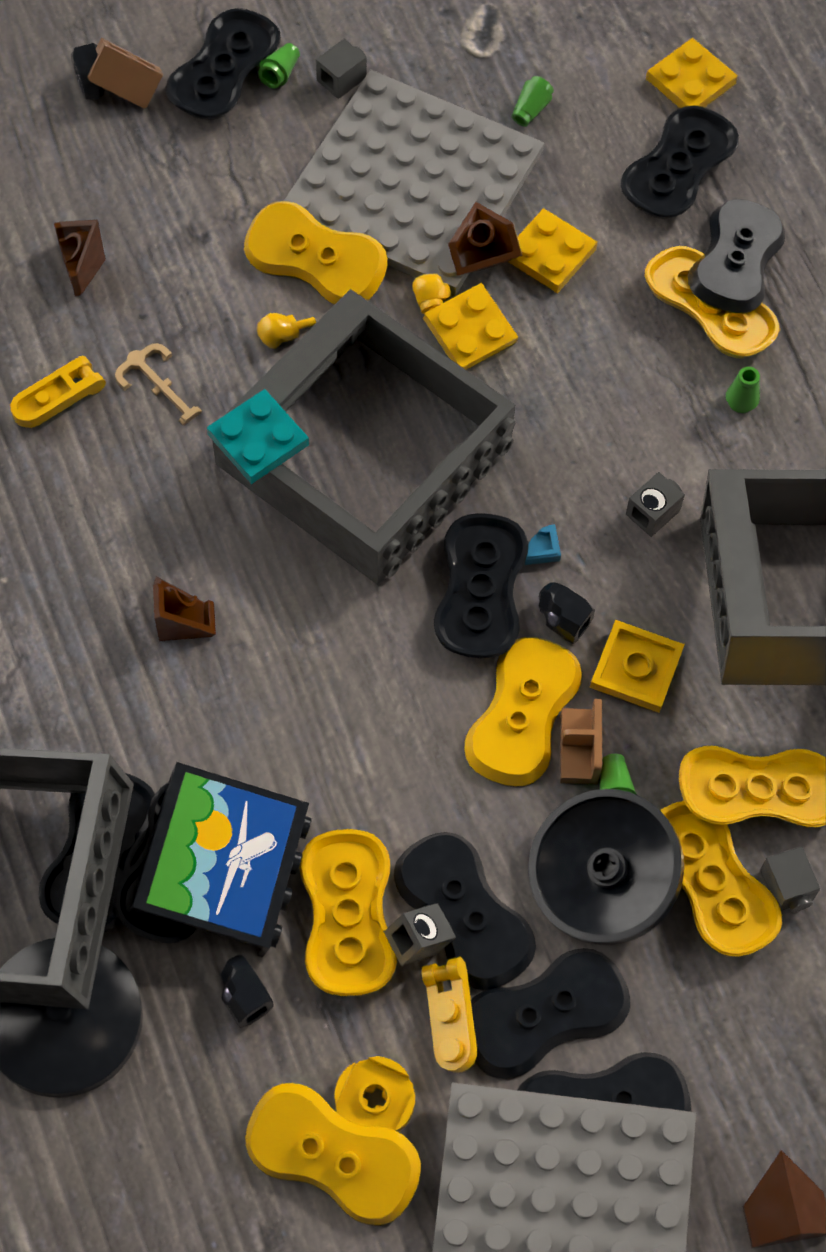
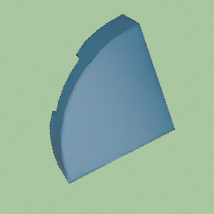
[525,524,561,565]

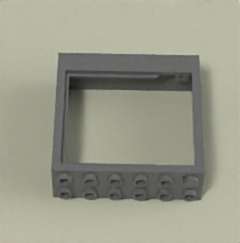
[212,289,516,585]
[700,469,826,685]
[0,748,134,1009]

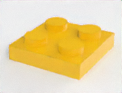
[646,38,738,108]
[508,208,598,293]
[423,282,518,370]
[590,619,685,713]

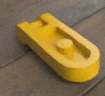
[10,356,106,428]
[421,957,477,1073]

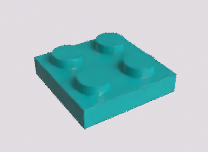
[207,389,309,484]

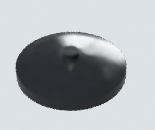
[528,789,684,945]
[0,938,143,1097]

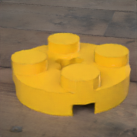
[334,1056,415,1132]

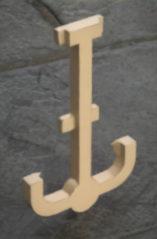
[115,343,202,426]

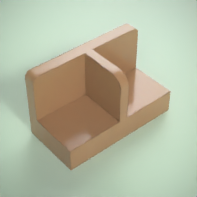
[88,37,163,108]
[560,699,602,785]

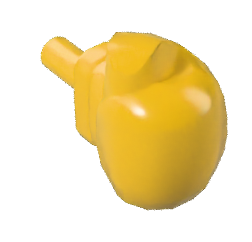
[412,273,450,314]
[257,313,316,349]

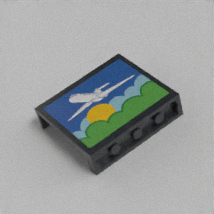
[128,762,312,957]

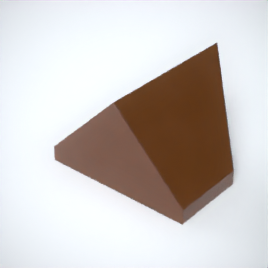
[448,202,523,276]
[54,219,106,296]
[153,576,216,641]
[743,1150,826,1248]

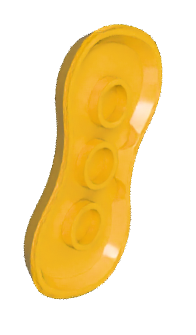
[244,201,388,305]
[645,246,780,358]
[464,637,582,787]
[679,746,826,827]
[660,801,782,956]
[300,829,397,996]
[246,1083,421,1225]

